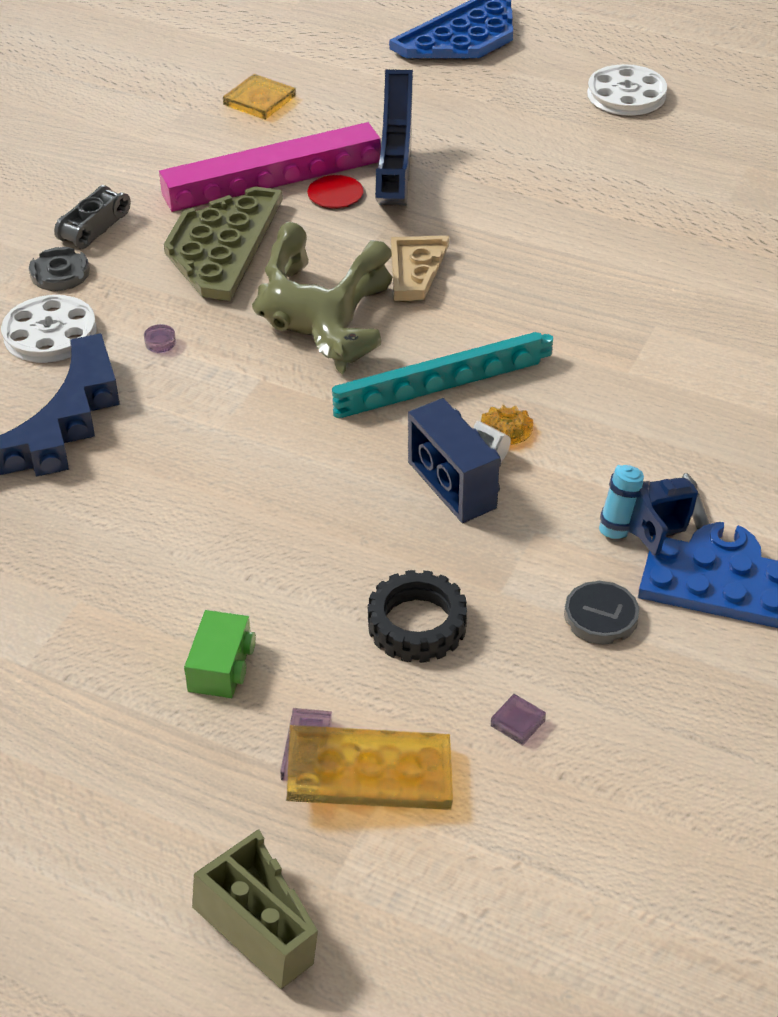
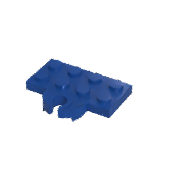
[638,522,778,628]

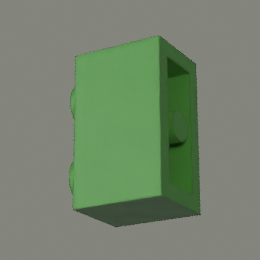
[184,610,256,698]

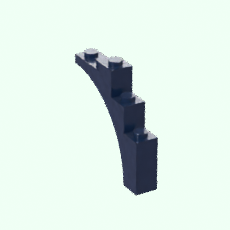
[375,69,413,206]
[0,333,120,477]

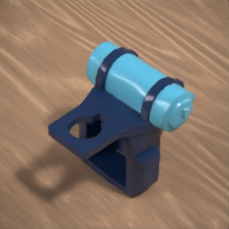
[599,465,698,555]

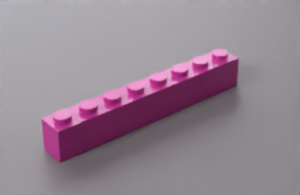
[159,122,381,212]

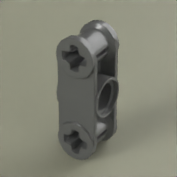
[54,185,131,249]

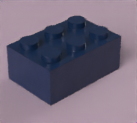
[408,398,501,524]

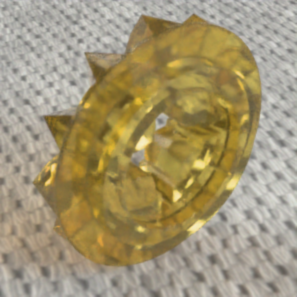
[481,404,533,445]

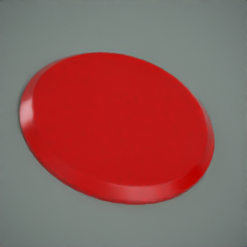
[307,175,363,209]

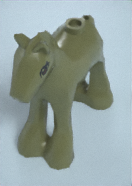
[252,222,393,375]

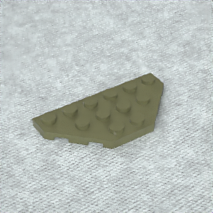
[164,186,283,301]

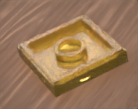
[223,74,296,120]

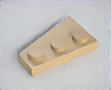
[391,235,449,301]

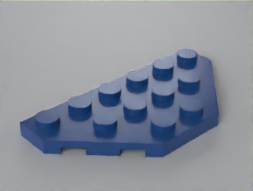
[389,0,513,58]

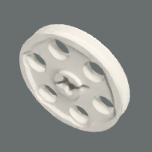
[587,64,667,116]
[1,295,97,363]

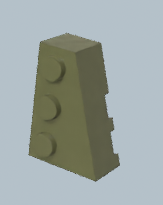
[192,829,318,989]

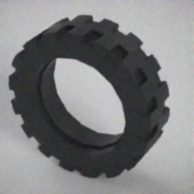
[367,570,467,663]

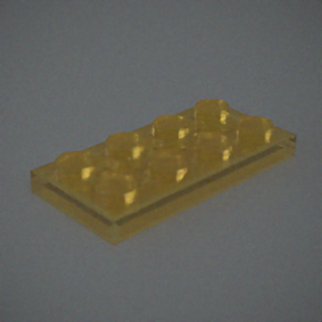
[286,725,453,810]

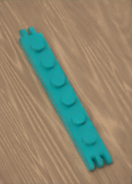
[332,332,553,418]

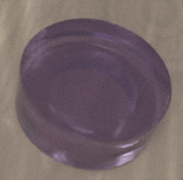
[144,324,176,353]

